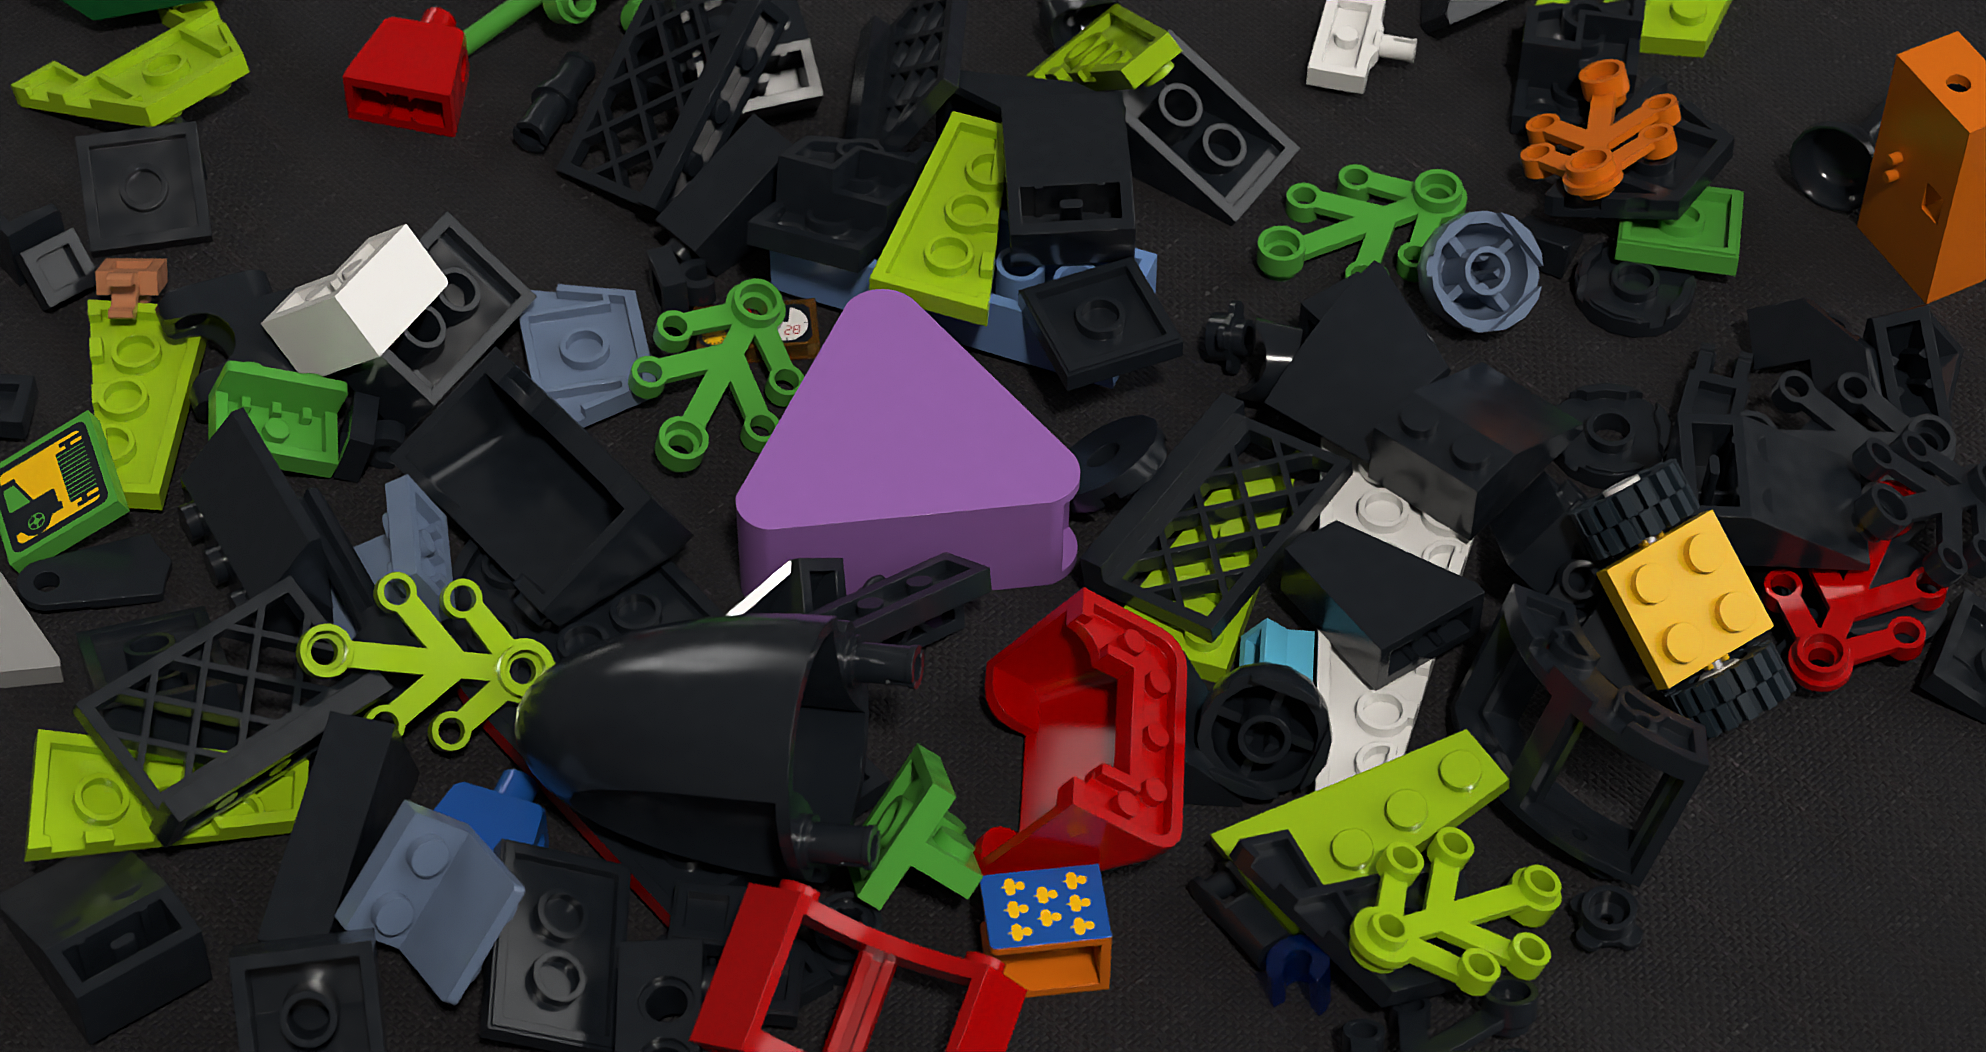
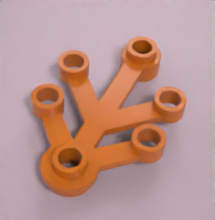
[1520,59,1681,200]

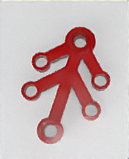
[1761,480,1948,692]

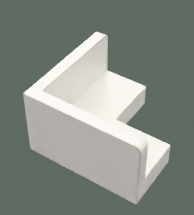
[261,224,448,376]

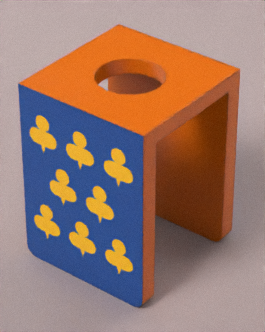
[980,864,1112,998]

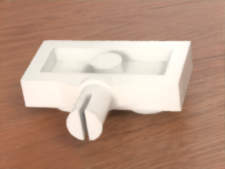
[1306,0,1417,94]

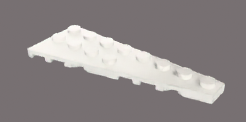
[1314,437,1474,792]

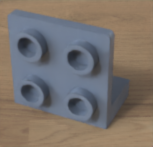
[330,474,456,640]
[334,800,525,1005]

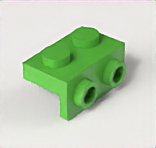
[208,361,348,478]

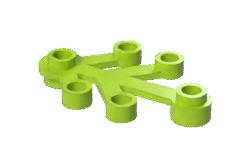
[296,572,555,752]
[1349,827,1562,996]

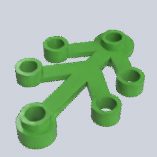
[1256,164,1467,282]
[628,278,804,473]

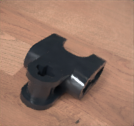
[155,269,301,421]

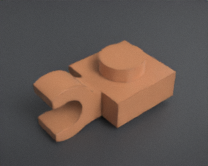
[95,258,168,319]

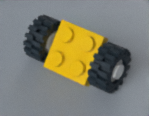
[1569,458,1796,739]

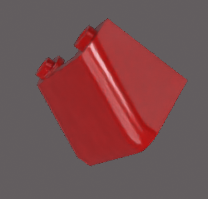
[974,587,1187,876]

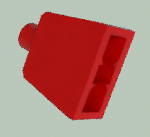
[343,7,469,138]

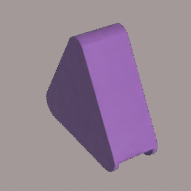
[736,289,1080,597]

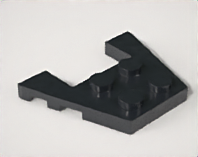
[1229,829,1489,1008]

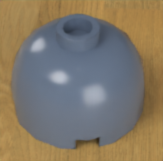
[1417,210,1543,333]

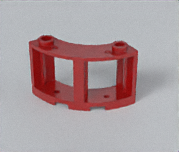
[689,879,1028,1052]

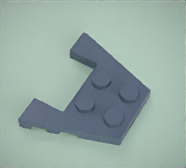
[512,284,656,428]

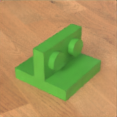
[848,743,983,910]

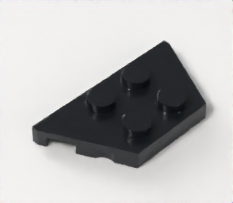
[1544,75,1734,220]

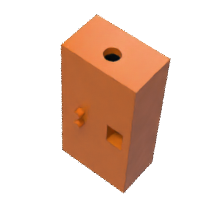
[1857,31,1986,304]

